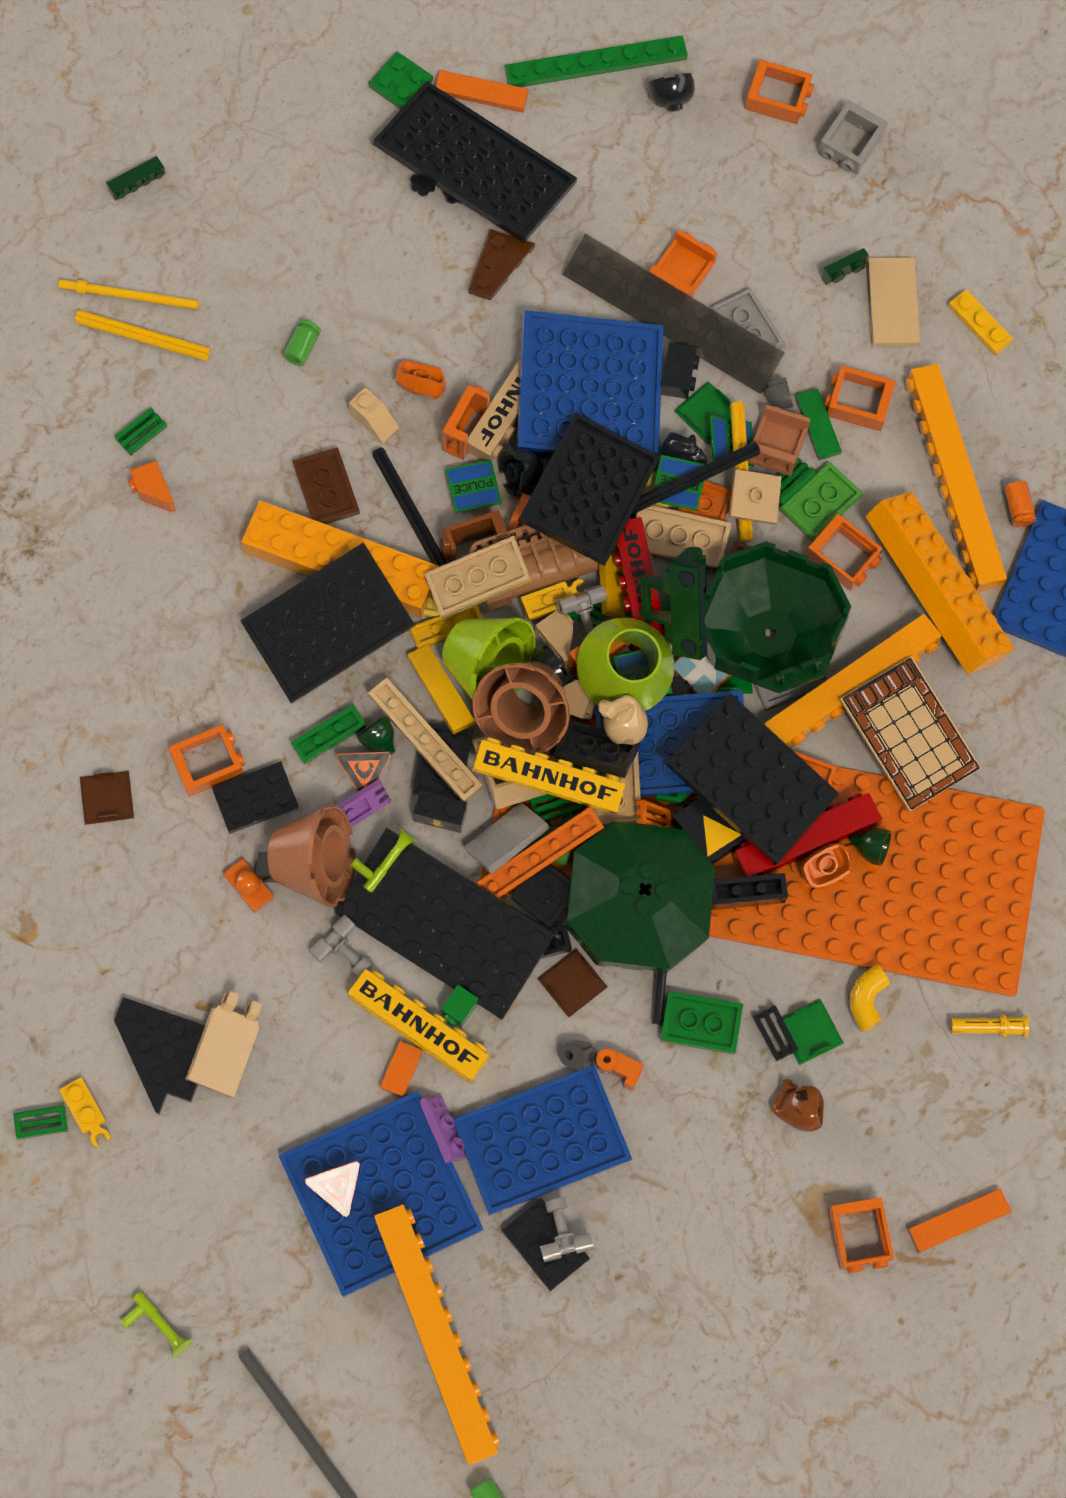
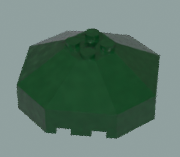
[704,541,851,694]
[565,821,715,974]

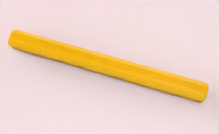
[75,310,210,361]
[730,401,753,542]

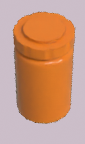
[1004,481,1037,528]

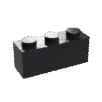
[712,873,788,910]

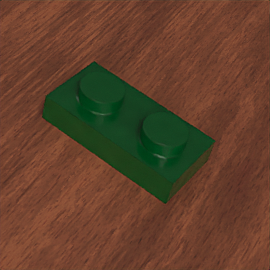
[821,248,869,285]

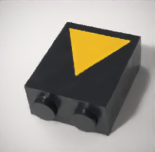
[672,795,747,865]

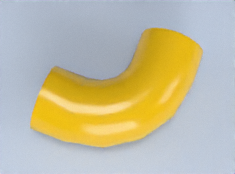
[850,965,890,1033]

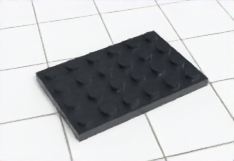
[518,413,660,566]
[240,542,416,704]
[665,693,839,866]

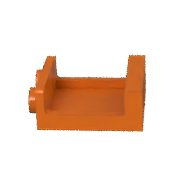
[647,230,717,305]
[442,384,490,460]

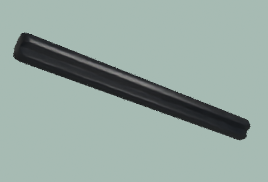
[632,442,761,514]
[372,447,447,567]

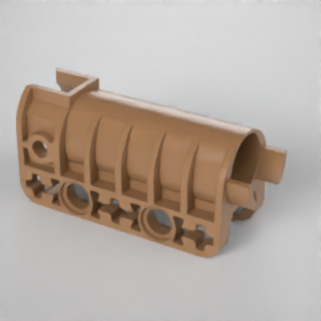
[470,525,598,613]

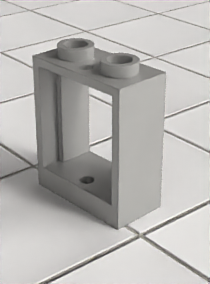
[818,100,888,174]

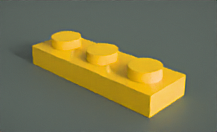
[948,289,1013,356]

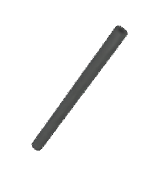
[239,1349,357,1498]

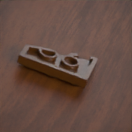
[469,230,535,300]

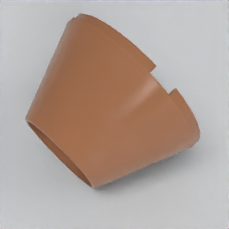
[473,661,570,755]
[267,806,355,907]

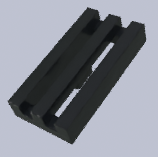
[753,1005,799,1062]

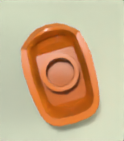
[395,361,446,400]
[799,843,851,888]

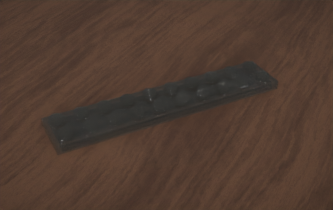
[563,234,785,394]

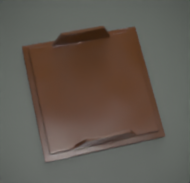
[80,771,134,825]
[538,949,608,1018]

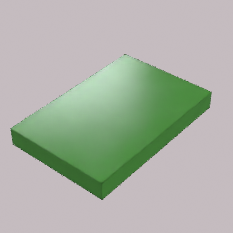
[779,461,863,542]

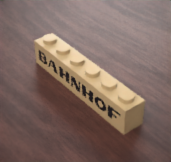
[468,358,521,461]

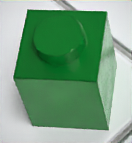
[441,985,479,1028]

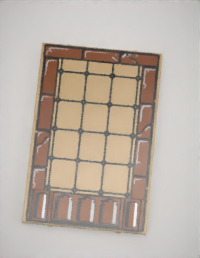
[839,656,982,812]

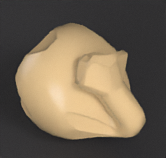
[598,695,648,745]

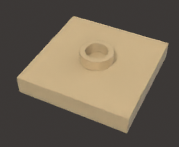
[729,469,781,525]

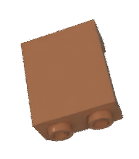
[748,405,811,476]

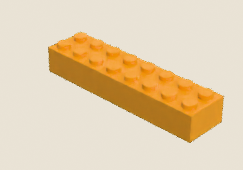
[865,492,1015,675]
[241,500,439,618]

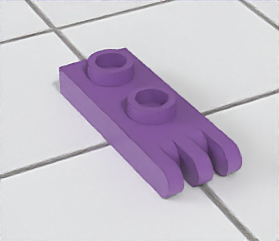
[336,780,391,827]
[420,1096,467,1163]

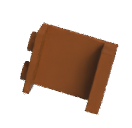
[441,510,507,562]

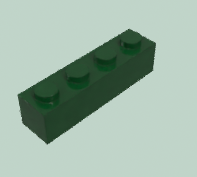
[106,156,165,201]

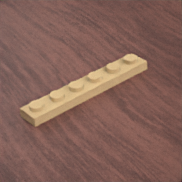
[368,678,483,802]

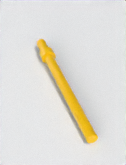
[58,279,199,310]

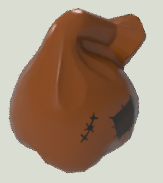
[771,1079,824,1132]

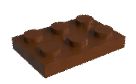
[292,447,360,524]

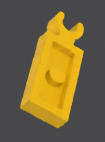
[519,579,584,621]
[59,1077,111,1148]

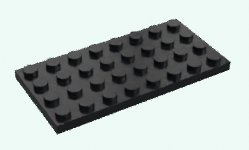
[373,81,577,243]
[334,828,556,1020]

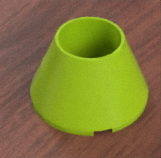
[442,618,536,701]
[577,618,674,711]

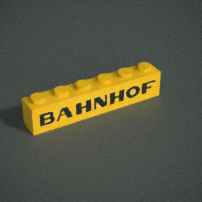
[471,737,626,814]
[348,969,489,1084]

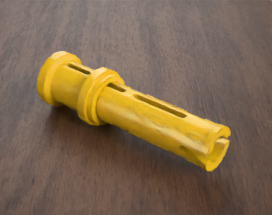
[951,1015,1029,1037]

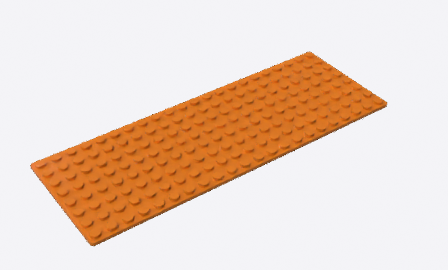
[480,706,1045,997]

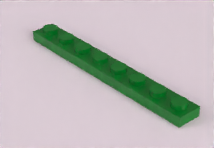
[505,35,688,87]

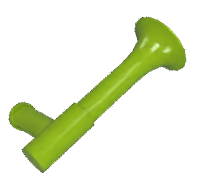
[350,827,419,892]
[120,1291,193,1358]

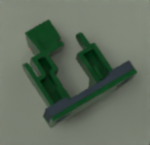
[638,547,707,660]

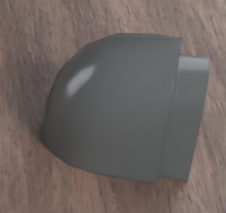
[764,377,793,409]
[558,1040,597,1071]

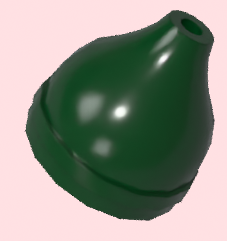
[356,716,395,755]
[851,828,891,866]

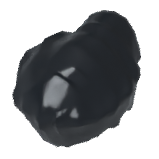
[659,432,708,464]

